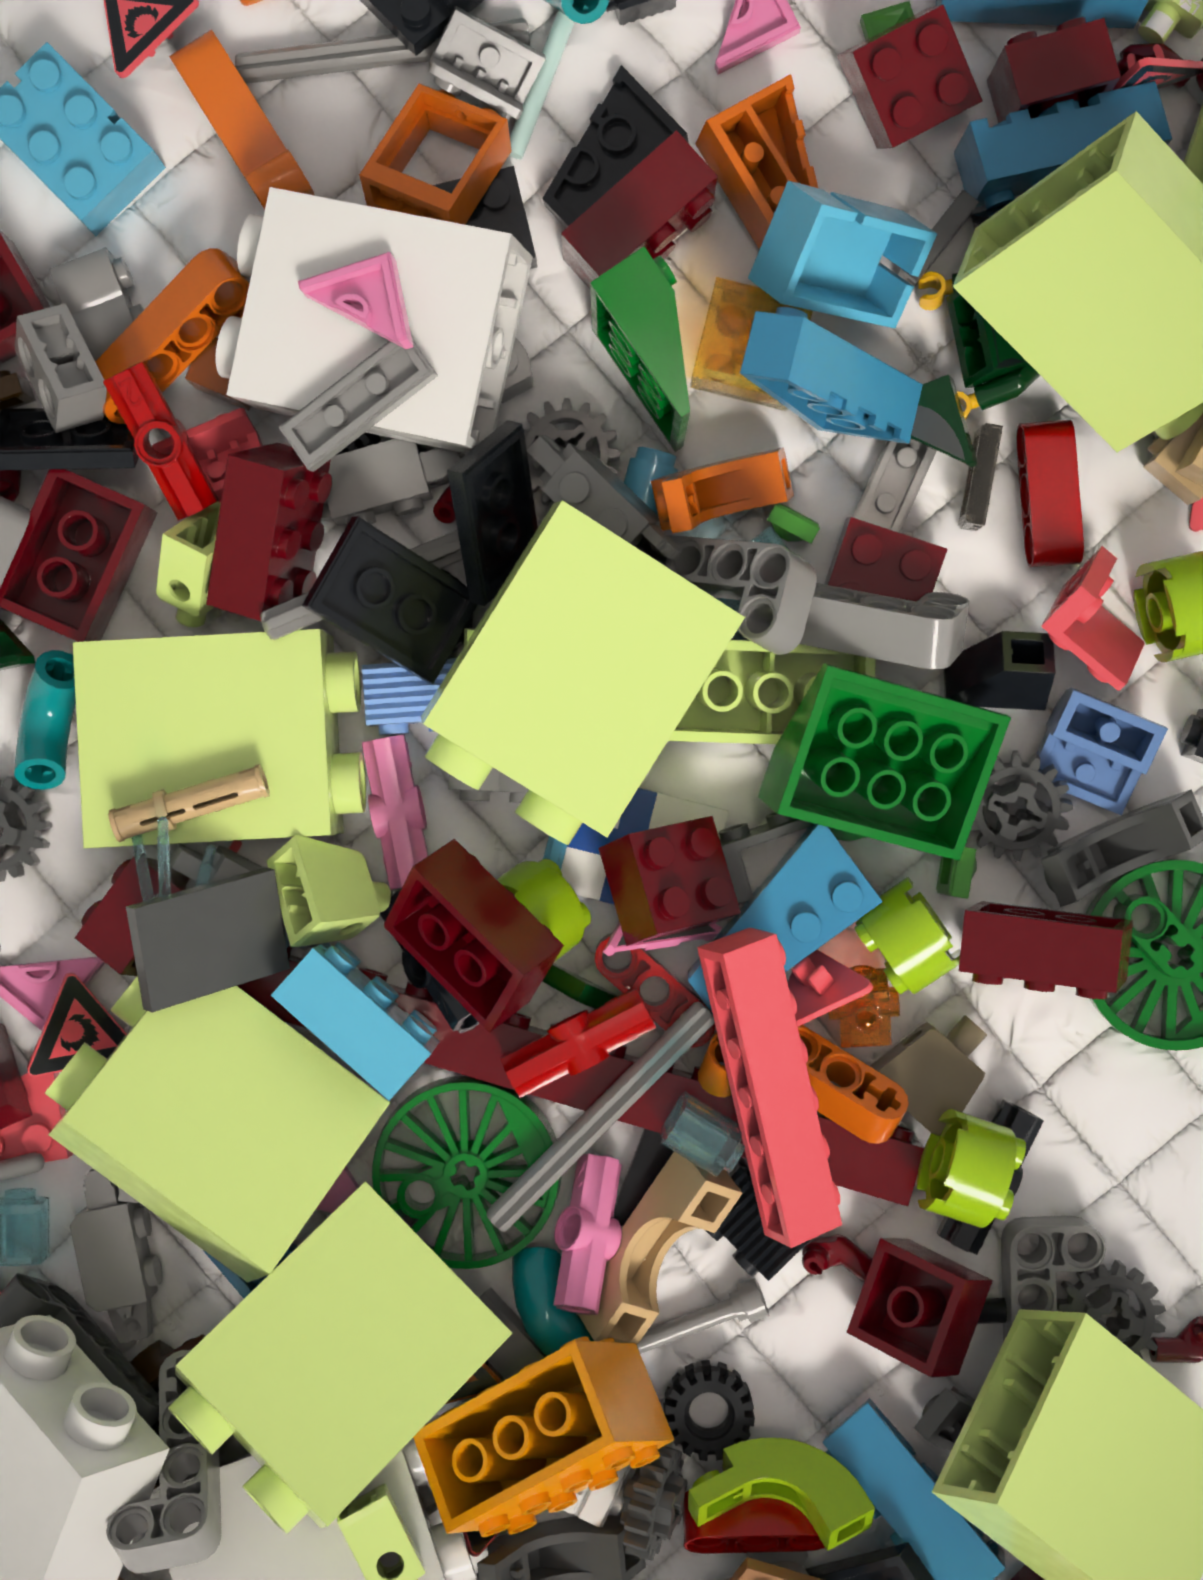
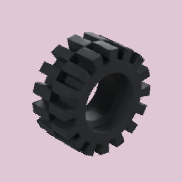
[663,1360,755,1461]

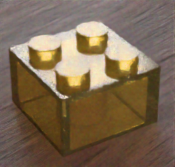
[690,277,813,411]

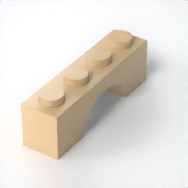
[577,1144,743,1345]

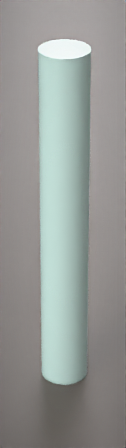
[509,11,575,160]

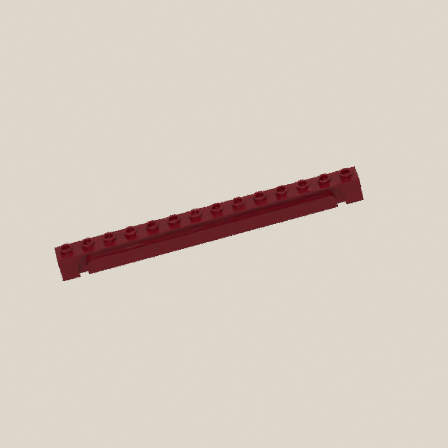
[237,946,925,1206]

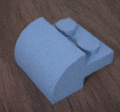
[1036,687,1168,815]

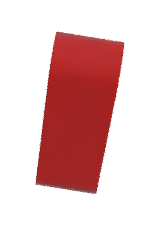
[1016,419,1084,567]
[594,933,715,1048]
[683,1490,825,1554]

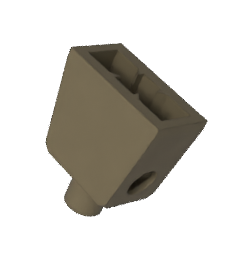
[870,1015,987,1136]

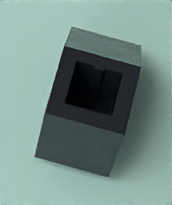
[943,631,1056,711]

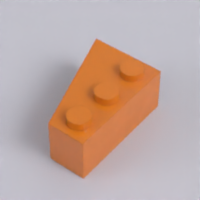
[695,74,818,250]

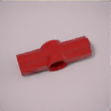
[103,360,219,521]
[500,988,657,1098]

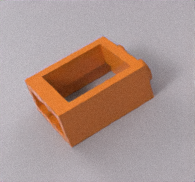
[359,84,512,225]

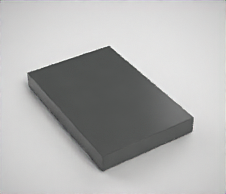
[126,867,290,1012]

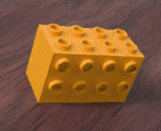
[413,1336,675,1537]

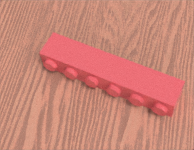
[697,927,842,1248]

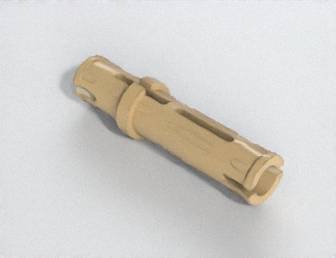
[108,764,270,842]

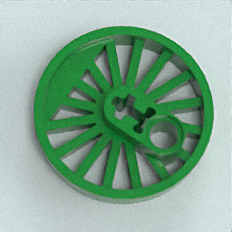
[1085,860,1203,1051]
[372,1075,562,1269]

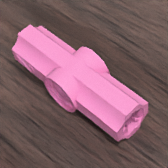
[362,734,429,890]
[553,1153,622,1315]

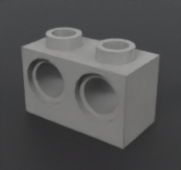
[15,303,107,433]

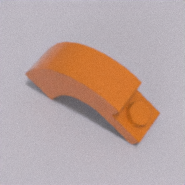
[651,447,794,534]

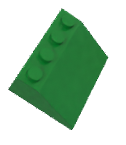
[590,246,690,452]
[758,663,1011,861]

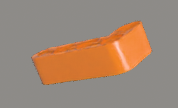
[169,29,315,210]
[95,248,251,424]
[698,1025,909,1144]

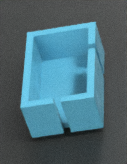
[0,42,166,236]
[748,180,937,328]
[271,942,440,1101]

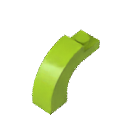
[688,1438,875,1551]

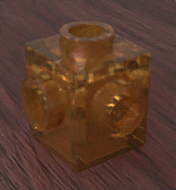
[828,965,900,1048]

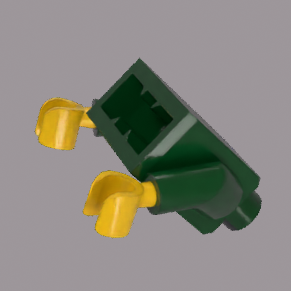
[918,271,1040,420]

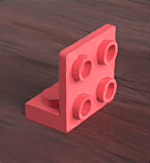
[1041,546,1145,691]

